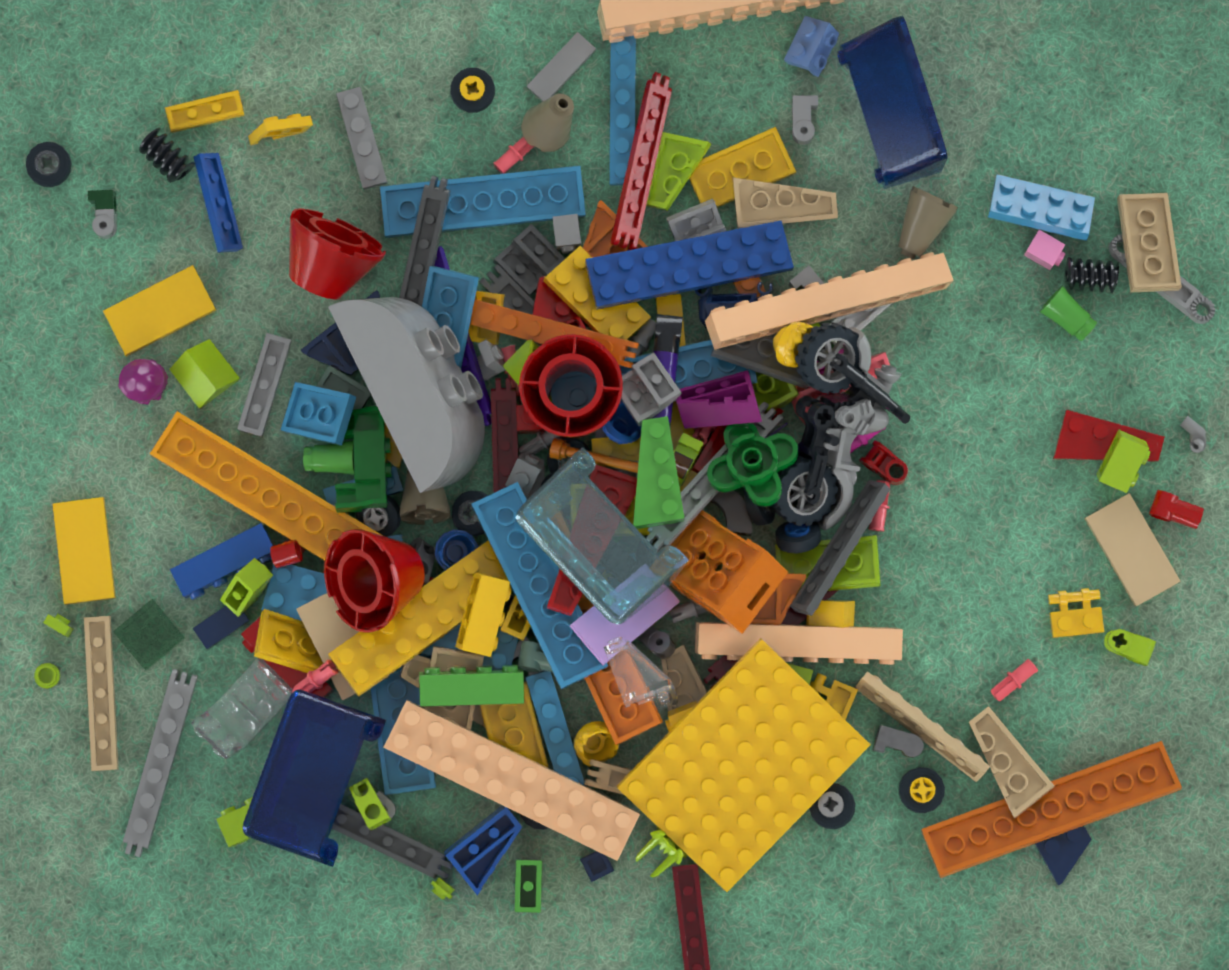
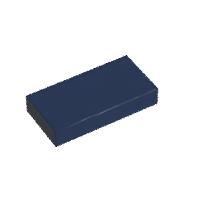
[193,606,250,650]

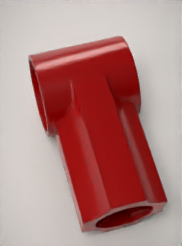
[1149,490,1204,530]
[270,539,306,568]

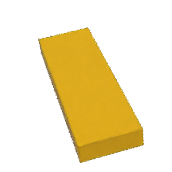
[165,90,245,133]

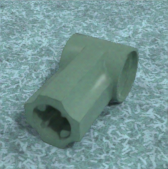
[518,641,553,673]

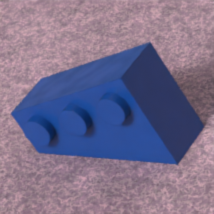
[444,805,522,896]

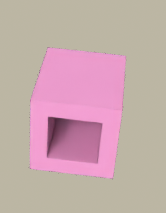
[1024,230,1066,270]

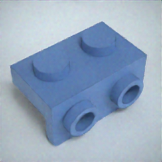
[784,16,839,77]

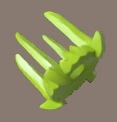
[635,827,687,878]

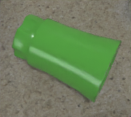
[1039,285,1097,341]
[303,440,354,475]

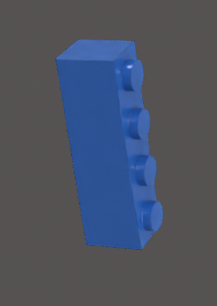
[170,523,274,600]

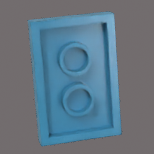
[281,382,356,446]

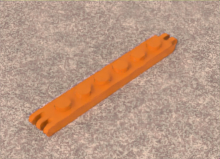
[470,299,639,368]

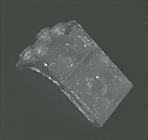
[191,658,294,759]

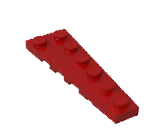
[547,464,637,616]

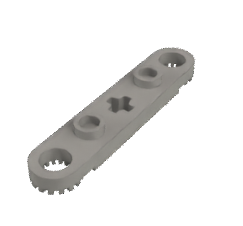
[1109,234,1216,324]

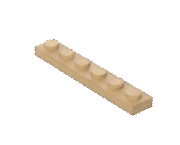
[84,616,119,771]
[854,671,990,782]

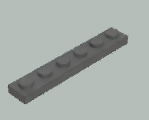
[790,480,890,616]

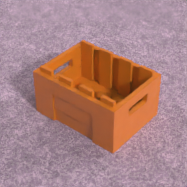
[651,510,788,634]

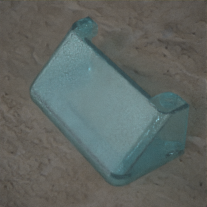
[516,448,689,624]

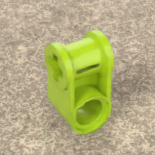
[1104,629,1156,666]

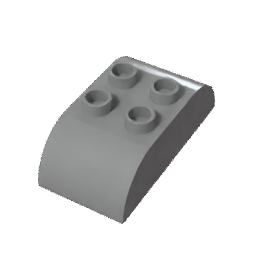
[328,297,485,493]

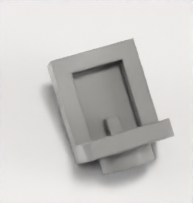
[477,340,505,380]
[505,453,544,496]

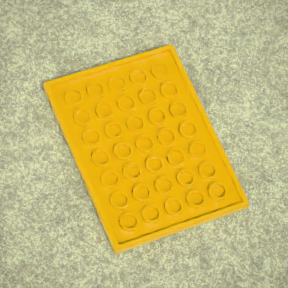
[616,638,871,892]

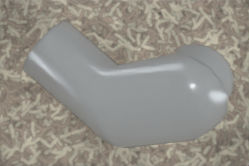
[1180,416,1206,453]

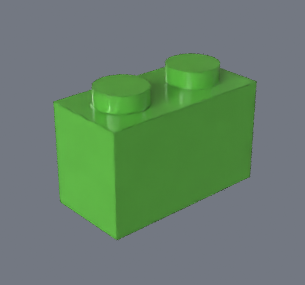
[515,860,543,913]

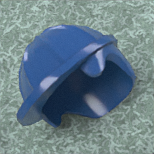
[602,401,642,444]
[434,529,478,571]

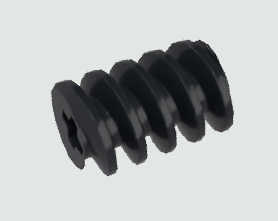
[139,128,195,183]
[1065,257,1119,293]

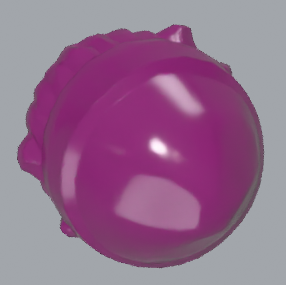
[118,359,168,405]

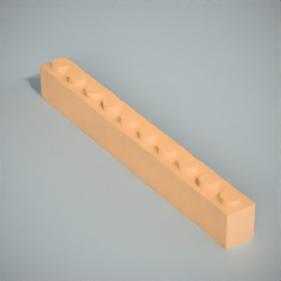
[705,252,954,350]

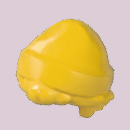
[773,322,814,368]
[574,721,619,767]

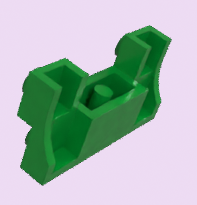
[335,406,392,513]

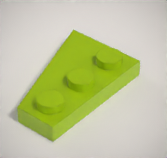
[646,132,711,211]

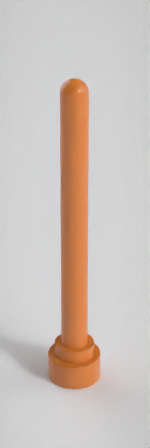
[549,438,639,473]

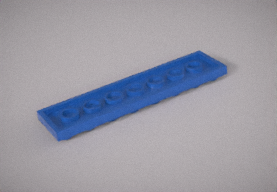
[585,220,794,310]

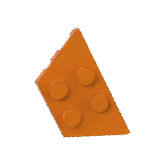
[583,200,648,258]
[747,573,806,625]

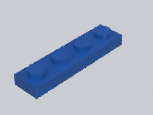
[193,153,243,253]

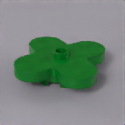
[707,423,798,506]

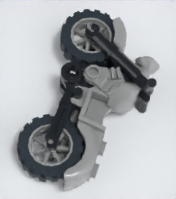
[771,323,910,530]

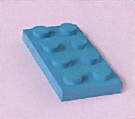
[988,174,1095,241]
[422,266,479,369]

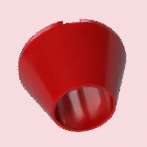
[289,208,386,300]
[519,334,623,437]
[324,529,425,632]

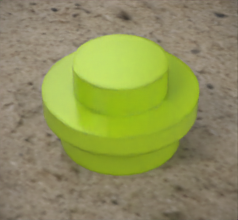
[34,663,60,689]
[431,877,455,900]

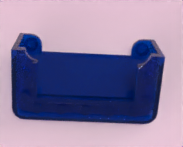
[837,15,948,189]
[243,689,386,867]

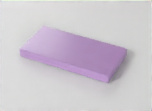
[570,563,680,666]

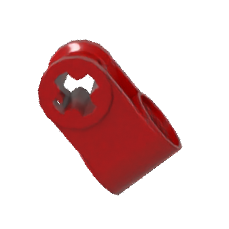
[859,440,908,485]

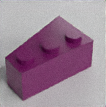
[676,370,762,429]

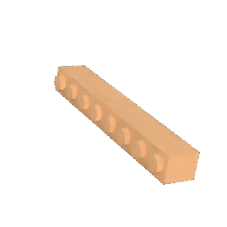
[695,622,903,665]

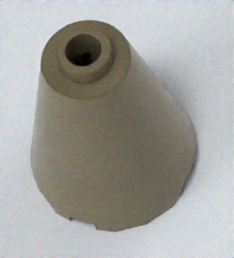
[521,94,574,152]
[898,186,958,259]
[399,470,450,525]

